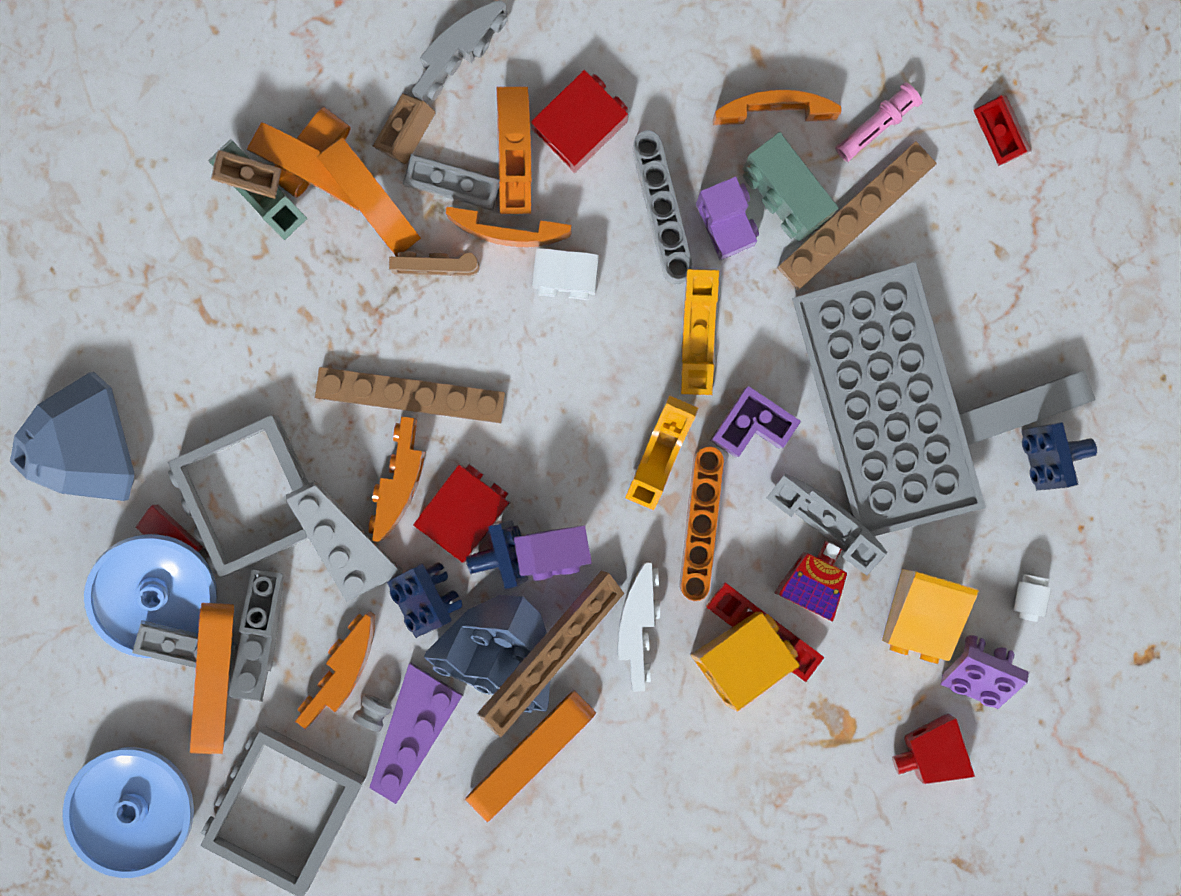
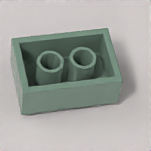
[743,132,838,242]

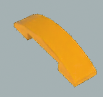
[681,269,719,395]

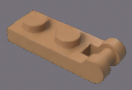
[389,252,480,276]

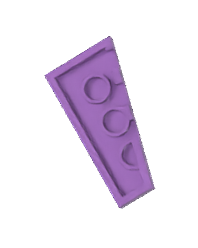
[369,662,463,804]

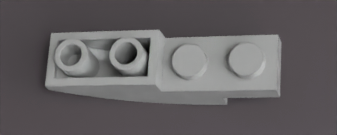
[412,0,508,104]
[228,569,283,702]

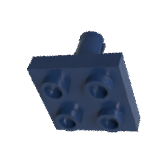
[1021,422,1097,491]
[466,520,529,590]
[387,562,463,638]

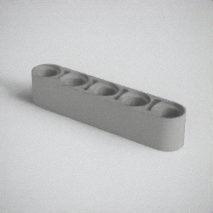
[633,130,693,284]
[959,370,1096,445]

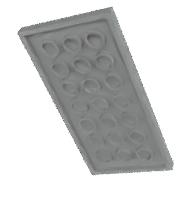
[792,261,986,536]

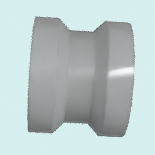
[352,694,392,731]

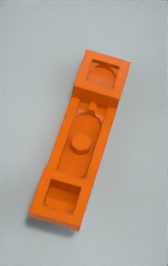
[713,90,841,125]
[246,122,359,211]
[317,137,421,257]
[446,207,572,247]

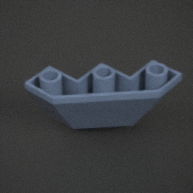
[10,372,135,501]
[424,595,550,713]

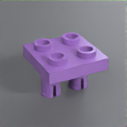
[940,635,1029,709]

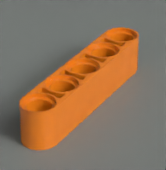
[679,447,724,601]
[190,603,234,754]
[465,690,597,822]

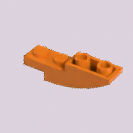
[496,87,532,214]
[369,417,426,542]
[295,611,376,729]

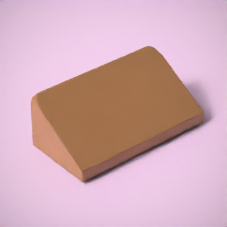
[372,93,435,164]
[211,149,281,199]

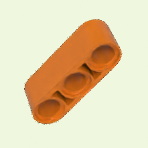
[275,107,351,198]

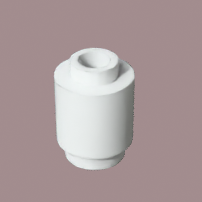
[1013,574,1051,622]

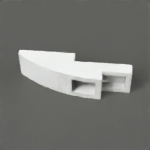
[617,561,660,692]

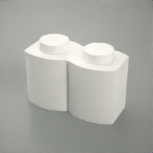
[532,248,599,300]

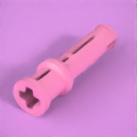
[835,82,923,162]

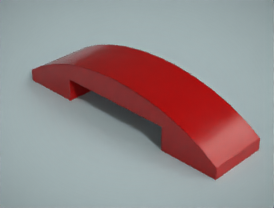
[706,582,825,682]

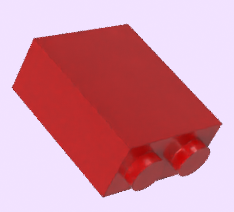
[530,69,628,173]
[413,464,511,563]

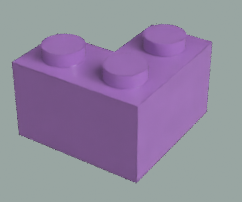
[696,177,759,261]
[710,386,801,458]
[514,525,592,581]

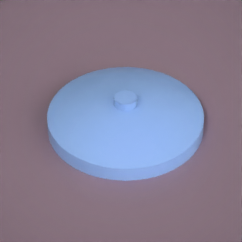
[84,534,217,658]
[63,747,194,878]

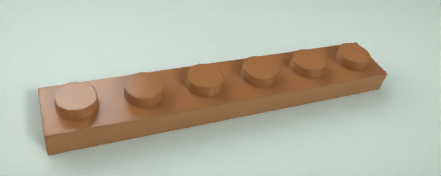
[778,141,937,290]
[315,367,506,424]
[477,570,625,737]

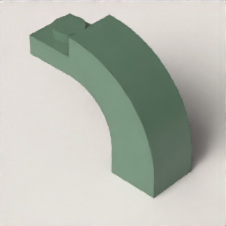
[208,139,308,240]

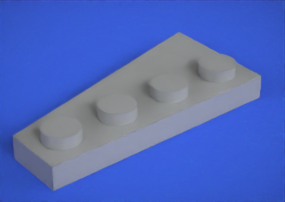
[286,481,403,602]

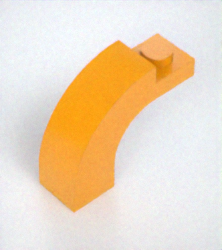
[625,395,699,510]

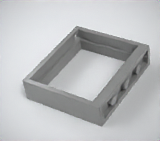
[168,415,309,578]
[200,726,366,896]

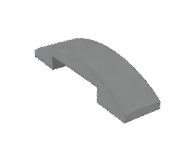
[766,473,887,576]

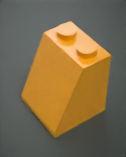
[882,569,979,664]
[690,612,800,712]

